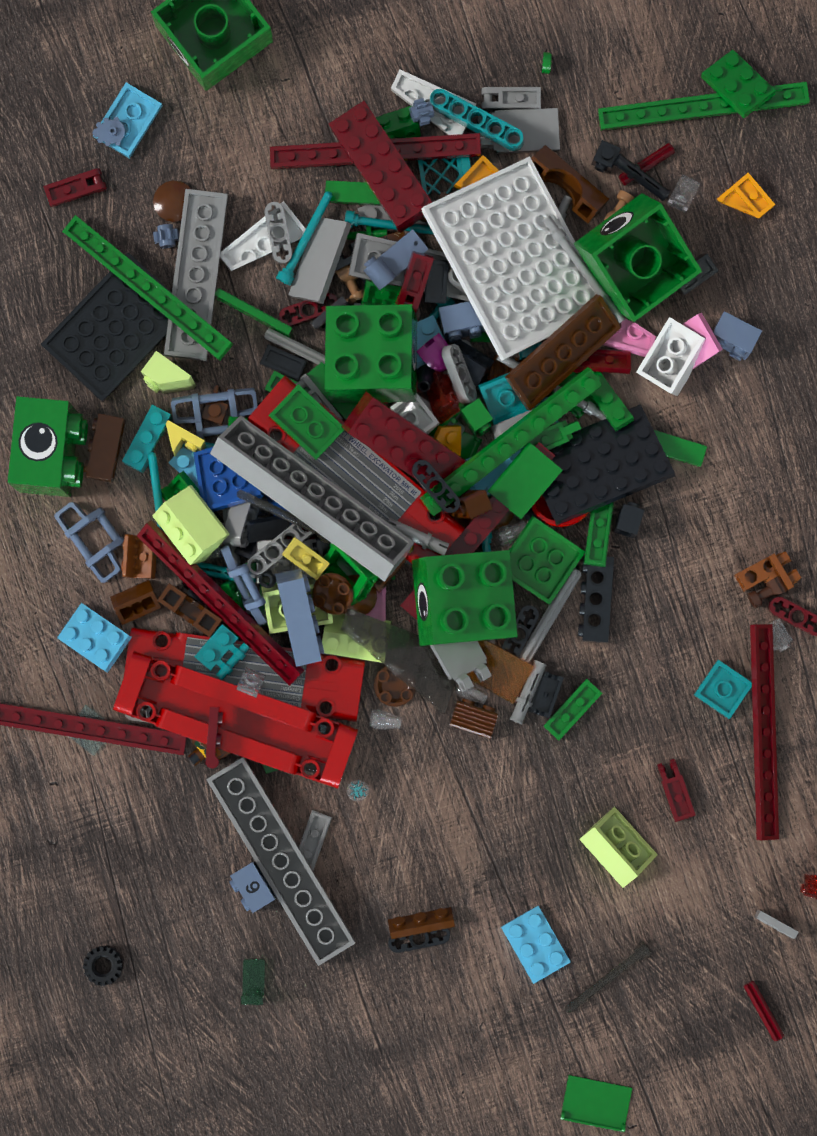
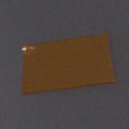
[467,640,534,704]

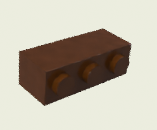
[83,413,126,483]

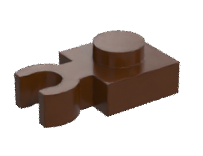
[201,385,229,425]

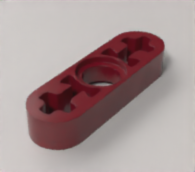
[279,293,337,327]
[768,597,817,636]

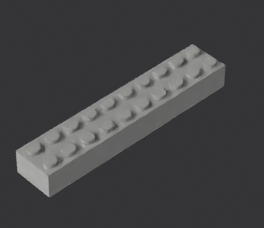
[210,415,415,582]
[206,757,356,966]

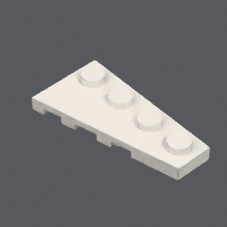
[391,69,476,135]
[220,201,306,271]

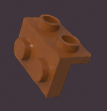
[121,534,157,579]

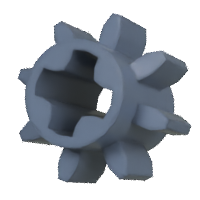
[409,98,434,126]
[153,224,179,249]

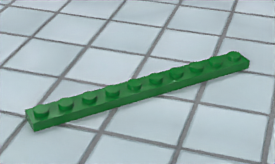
[598,82,810,131]
[62,215,234,360]
[420,367,602,516]

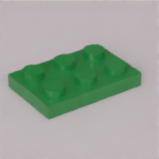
[701,50,776,119]
[269,384,344,460]

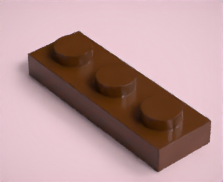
[388,907,455,939]

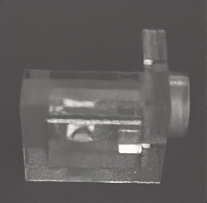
[770,618,794,652]

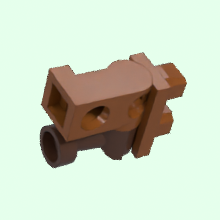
[734,551,801,609]

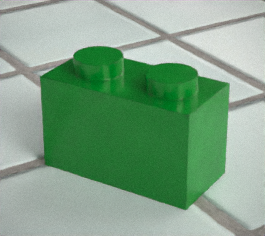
[460,398,493,436]

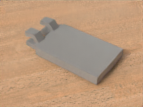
[478,108,560,154]
[430,641,492,692]

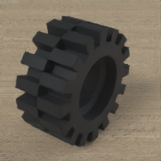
[83,946,124,986]

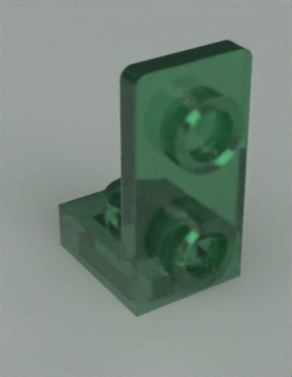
[241,959,265,1005]

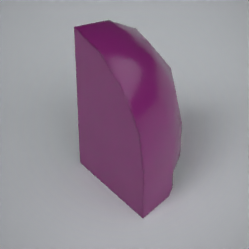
[416,333,448,372]

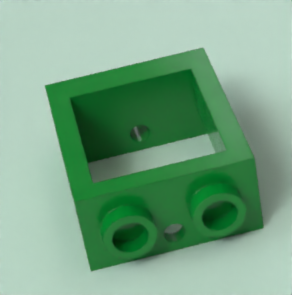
[322,543,378,606]

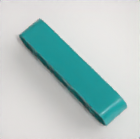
[430,89,524,151]

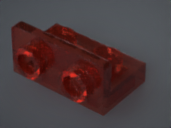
[427,371,460,424]

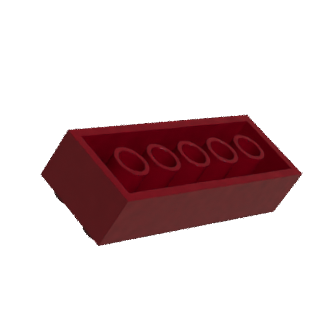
[329,101,432,233]
[341,391,467,489]

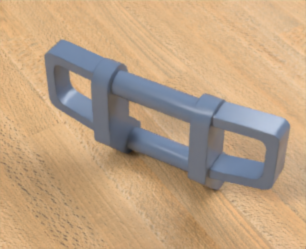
[171,388,258,439]
[54,502,124,583]
[220,544,268,626]

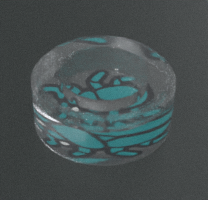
[347,780,369,801]

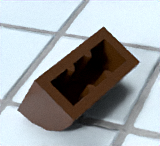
[110,580,161,625]

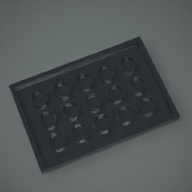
[41,253,172,402]
[542,404,675,526]

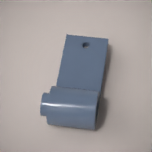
[363,229,429,290]

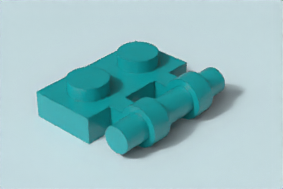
[194,624,250,680]

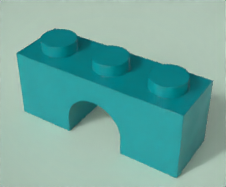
[122,405,173,474]

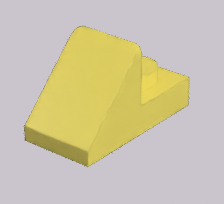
[166,420,206,457]
[282,537,330,580]

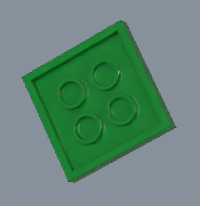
[510,516,585,605]

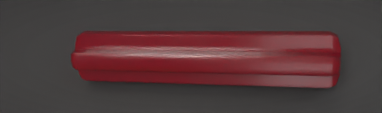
[619,143,675,186]
[744,981,784,1041]

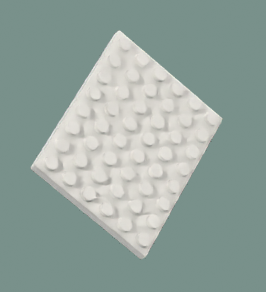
[422,156,596,361]

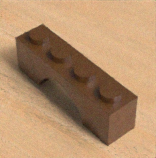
[531,145,609,224]

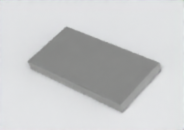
[288,217,352,304]

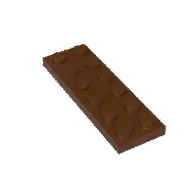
[505,294,621,411]

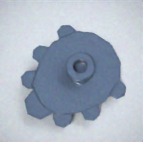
[92,117,125,146]

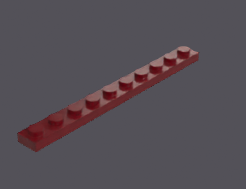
[270,133,482,169]
[400,442,555,620]
[137,520,305,686]
[750,624,779,841]
[0,702,187,755]

